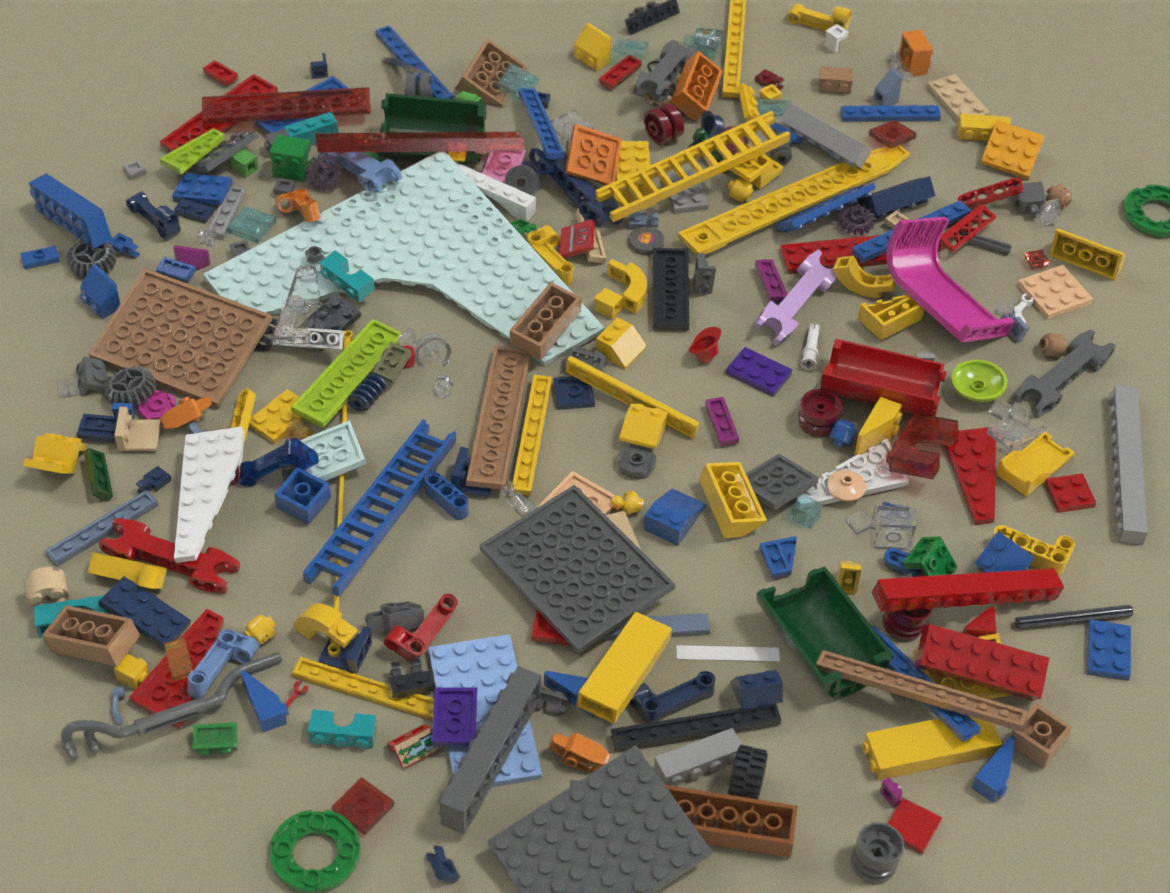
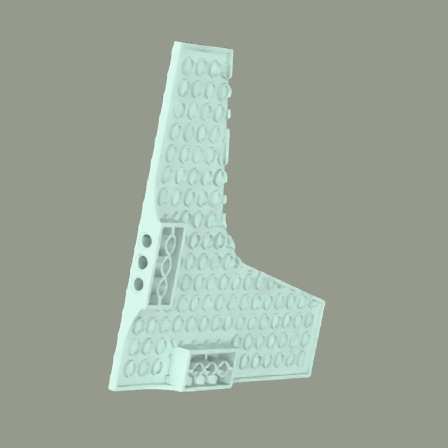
[203,150,605,366]

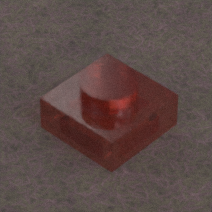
[1025,249,1049,269]

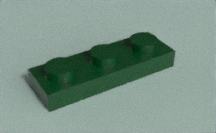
[84,448,113,501]

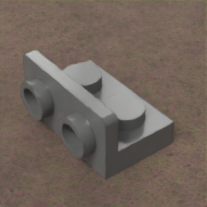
[693,253,716,294]
[564,347,607,372]

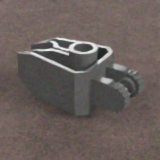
[365,601,424,634]

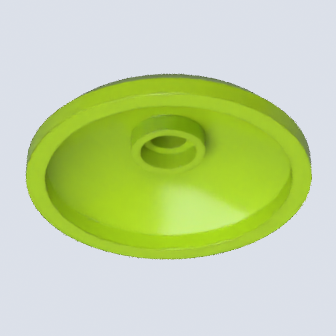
[951,359,1008,402]

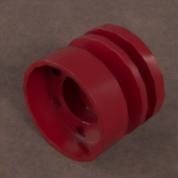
[882,608,933,641]

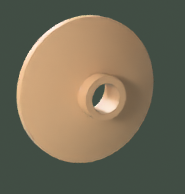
[827,470,866,501]

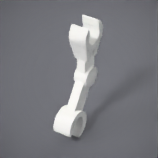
[1013,294,1034,323]

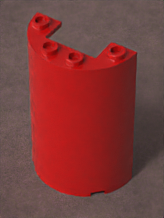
[820,339,947,419]

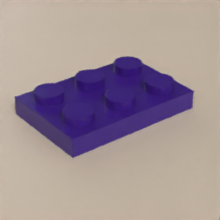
[726,347,793,397]
[432,687,478,747]

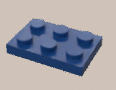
[172,173,233,205]
[1087,620,1131,680]

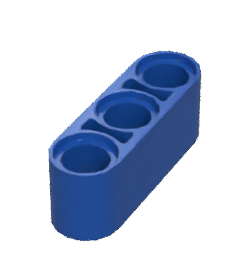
[425,472,469,520]

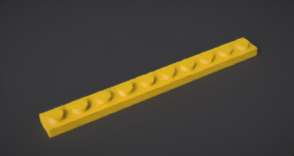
[722,0,746,98]

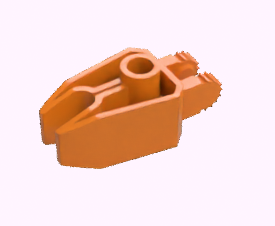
[160,396,211,429]
[549,733,610,773]

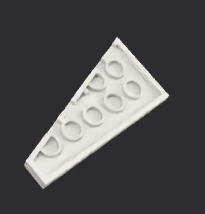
[794,438,909,510]

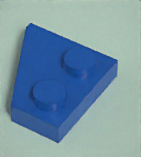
[759,536,797,579]

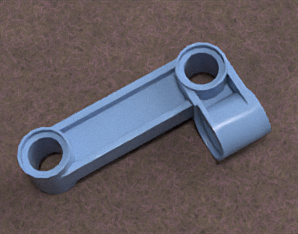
[188,629,260,699]

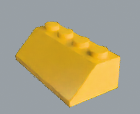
[1049,228,1126,280]
[699,462,767,538]

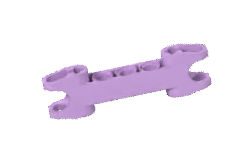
[753,249,837,346]

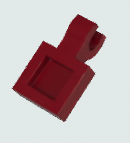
[755,69,784,90]

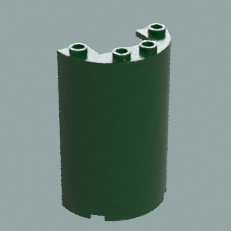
[373,93,486,165]
[756,566,894,699]

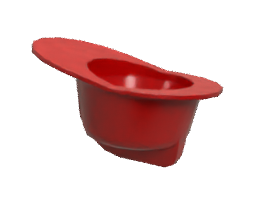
[689,327,722,364]

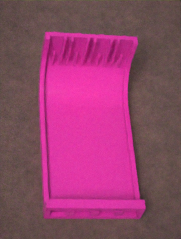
[887,217,1015,343]

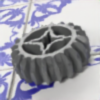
[67,240,116,279]
[104,366,156,408]

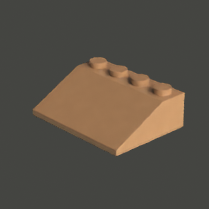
[455,38,527,107]

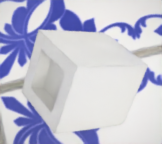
[824,24,848,53]

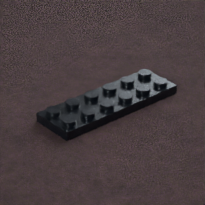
[653,248,689,330]

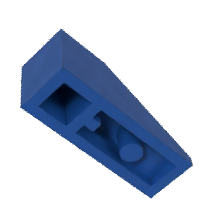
[241,670,289,732]
[544,670,596,718]
[972,735,1015,803]

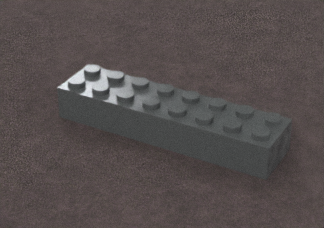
[438,666,541,835]

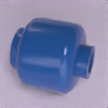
[829,418,858,448]

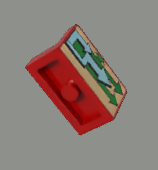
[387,724,440,768]

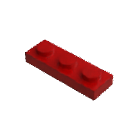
[599,55,642,90]

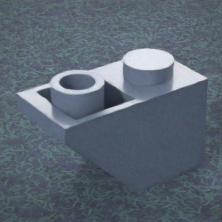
[873,68,903,106]

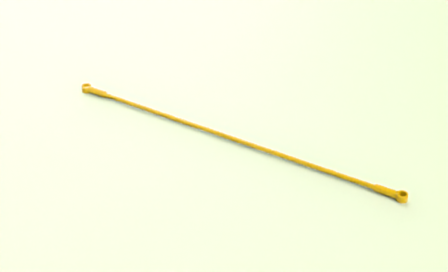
[328,330,353,657]

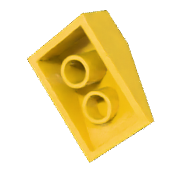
[854,397,903,456]

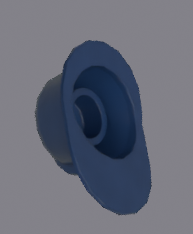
[701,110,725,138]

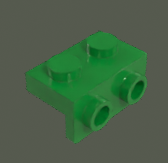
[192,722,238,755]

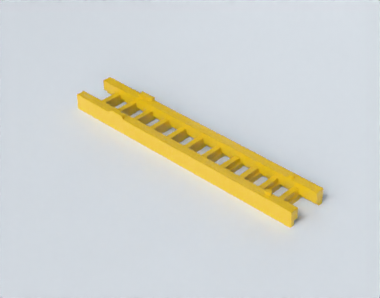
[596,111,790,222]

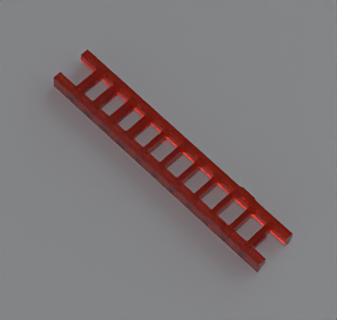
[315,131,524,154]

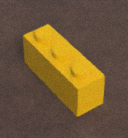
[958,114,1011,141]

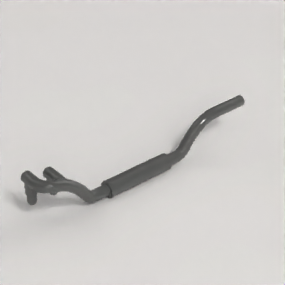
[61,652,282,761]

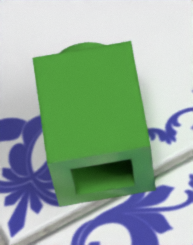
[230,148,258,178]

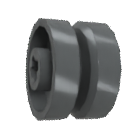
[405,73,432,97]

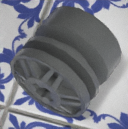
[850,822,905,883]

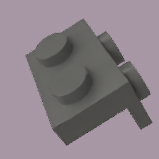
[75,356,108,396]

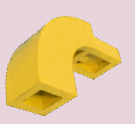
[833,256,897,298]
[607,259,647,314]
[293,603,358,648]

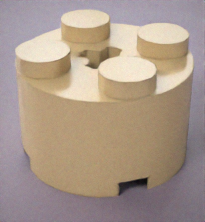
[23,567,69,609]

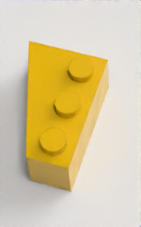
[858,294,924,341]

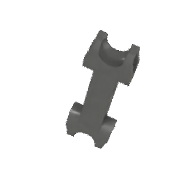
[633,40,699,102]
[1013,330,1116,417]

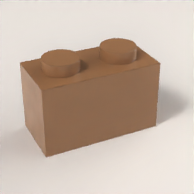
[818,66,853,94]

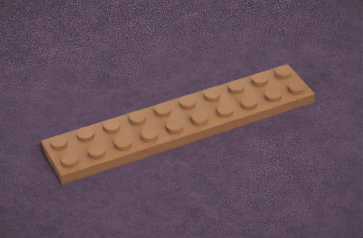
[466,345,531,490]

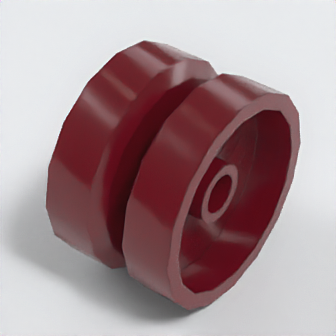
[644,102,684,145]
[798,389,842,437]

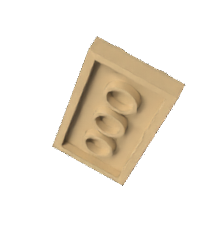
[927,74,990,123]

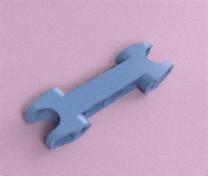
[319,136,402,193]

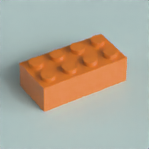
[670,50,723,121]

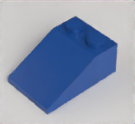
[644,488,706,546]

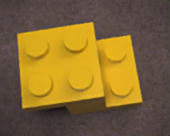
[729,144,784,189]
[23,433,88,474]

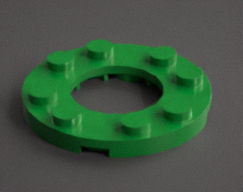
[1123,185,1170,238]
[270,810,360,893]

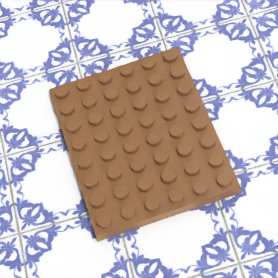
[88,268,273,407]

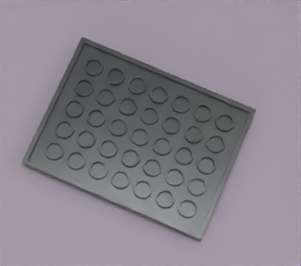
[479,485,675,654]
[487,745,712,893]

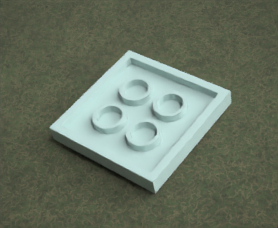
[296,420,367,481]

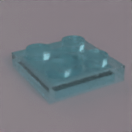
[614,38,649,56]
[497,63,539,100]
[227,206,276,244]

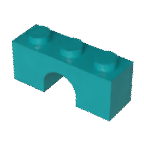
[319,250,375,302]
[308,709,377,749]

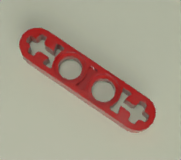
[957,177,1024,209]

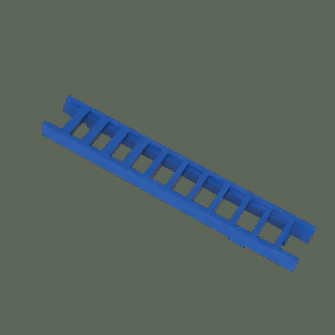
[303,419,456,597]

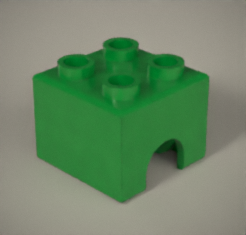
[270,135,313,182]

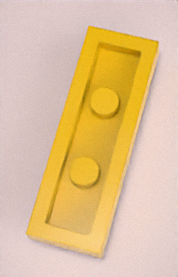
[738,83,760,121]

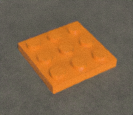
[565,124,622,186]

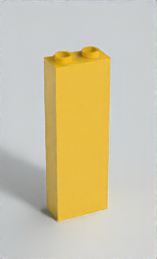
[577,612,672,724]
[862,716,1002,780]

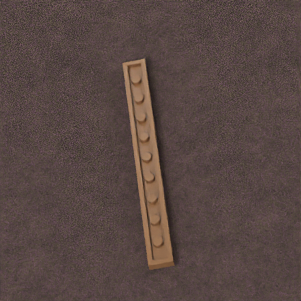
[816,650,1028,732]

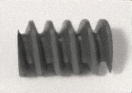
[770,130,792,165]

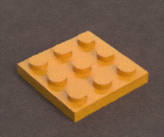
[981,120,1045,180]

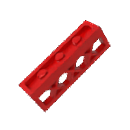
[938,204,997,253]

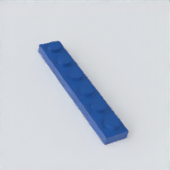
[840,105,941,122]

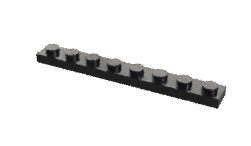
[610,704,781,751]

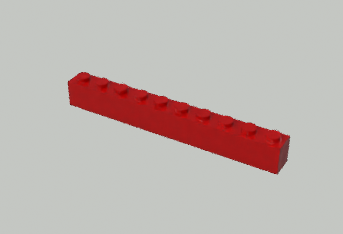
[871,568,1064,612]

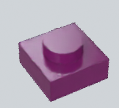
[880,777,903,808]

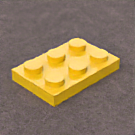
[248,389,306,445]

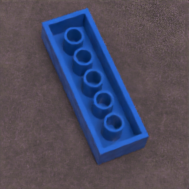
[29,173,112,249]

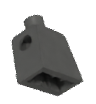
[1008,182,1046,219]

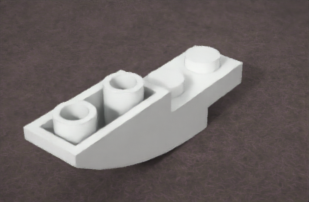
[273,326,344,350]

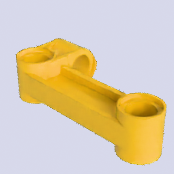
[786,4,852,32]
[527,225,574,285]

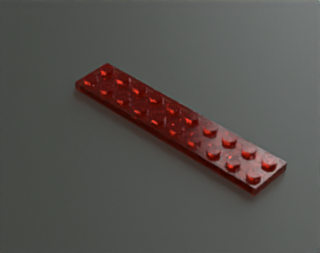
[202,87,371,124]

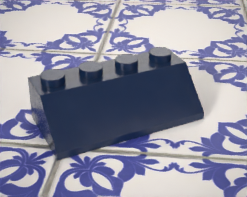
[857,176,936,219]

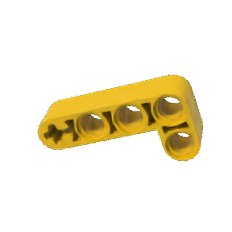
[992,525,1075,575]
[87,552,167,589]

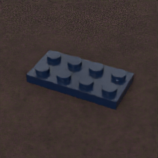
[98,576,191,650]

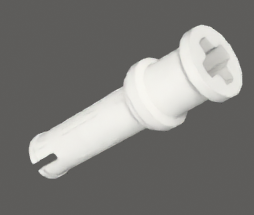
[800,323,820,371]

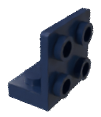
[451,447,492,497]
[318,626,373,674]

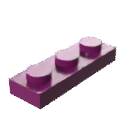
[755,259,788,302]
[705,397,739,446]

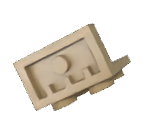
[115,407,161,451]

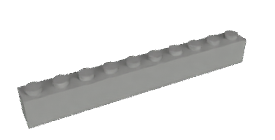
[1108,385,1148,545]

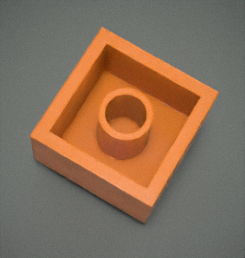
[898,29,933,77]

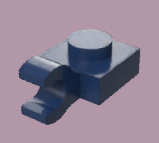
[136,466,172,494]
[426,845,460,883]

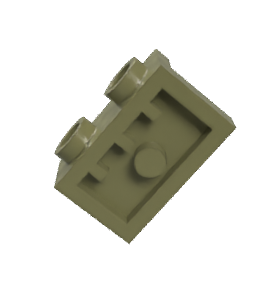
[373,342,412,384]

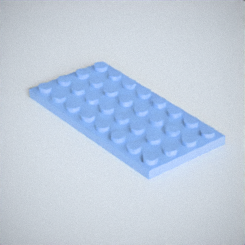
[428,634,542,787]

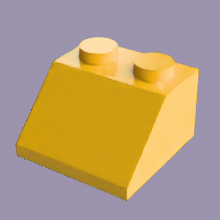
[574,23,611,71]
[596,317,647,370]
[619,403,668,449]

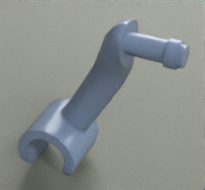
[112,687,125,725]

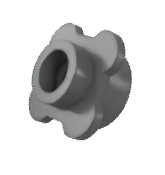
[305,246,325,264]

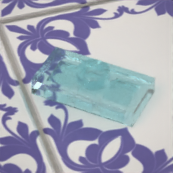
[758,99,792,116]

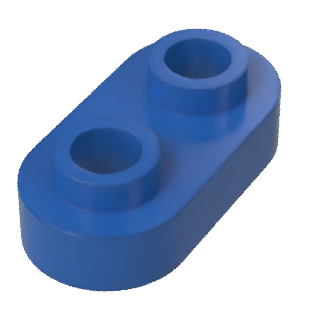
[884,548,922,577]

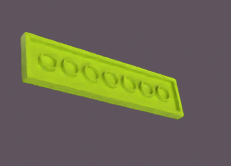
[291,319,404,428]

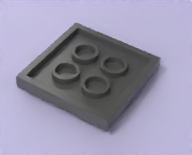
[746,454,819,510]

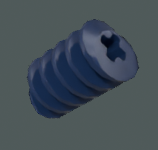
[348,372,387,411]

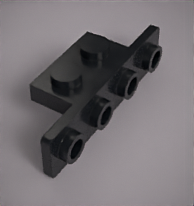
[625,0,680,35]

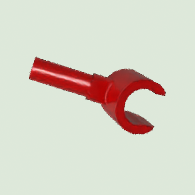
[285,681,309,708]

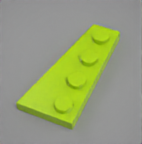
[160,129,225,174]

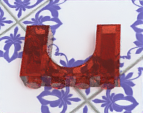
[886,413,959,480]

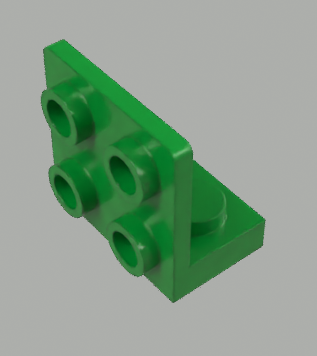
[903,536,957,576]

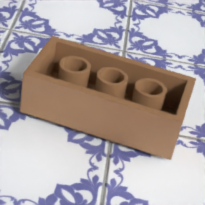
[509,282,581,360]
[42,605,140,666]

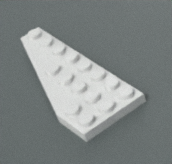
[174,426,244,563]

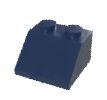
[730,670,783,710]

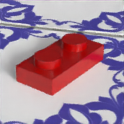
[203,60,238,86]

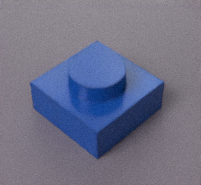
[112,403,135,419]

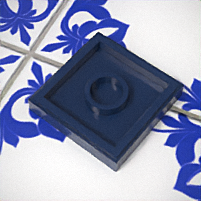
[553,376,595,410]

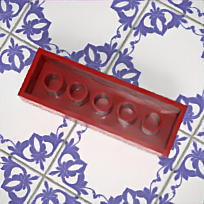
[914,624,1050,701]

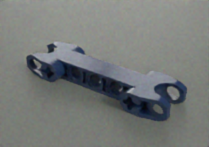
[528,148,623,228]

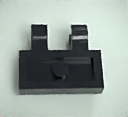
[388,658,434,698]

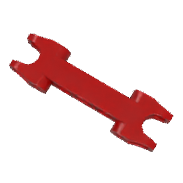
[98,518,240,593]

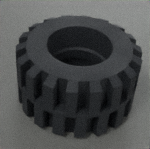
[728,744,768,799]

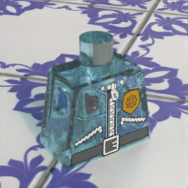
[684,28,723,61]

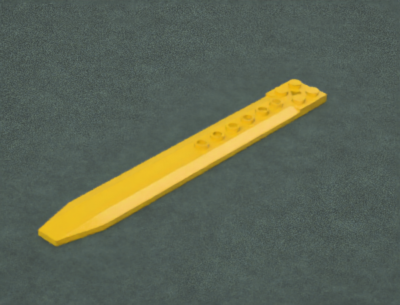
[678,144,910,256]

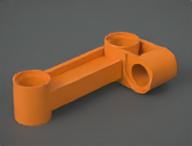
[275,189,321,222]

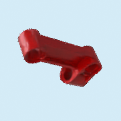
[384,593,458,663]

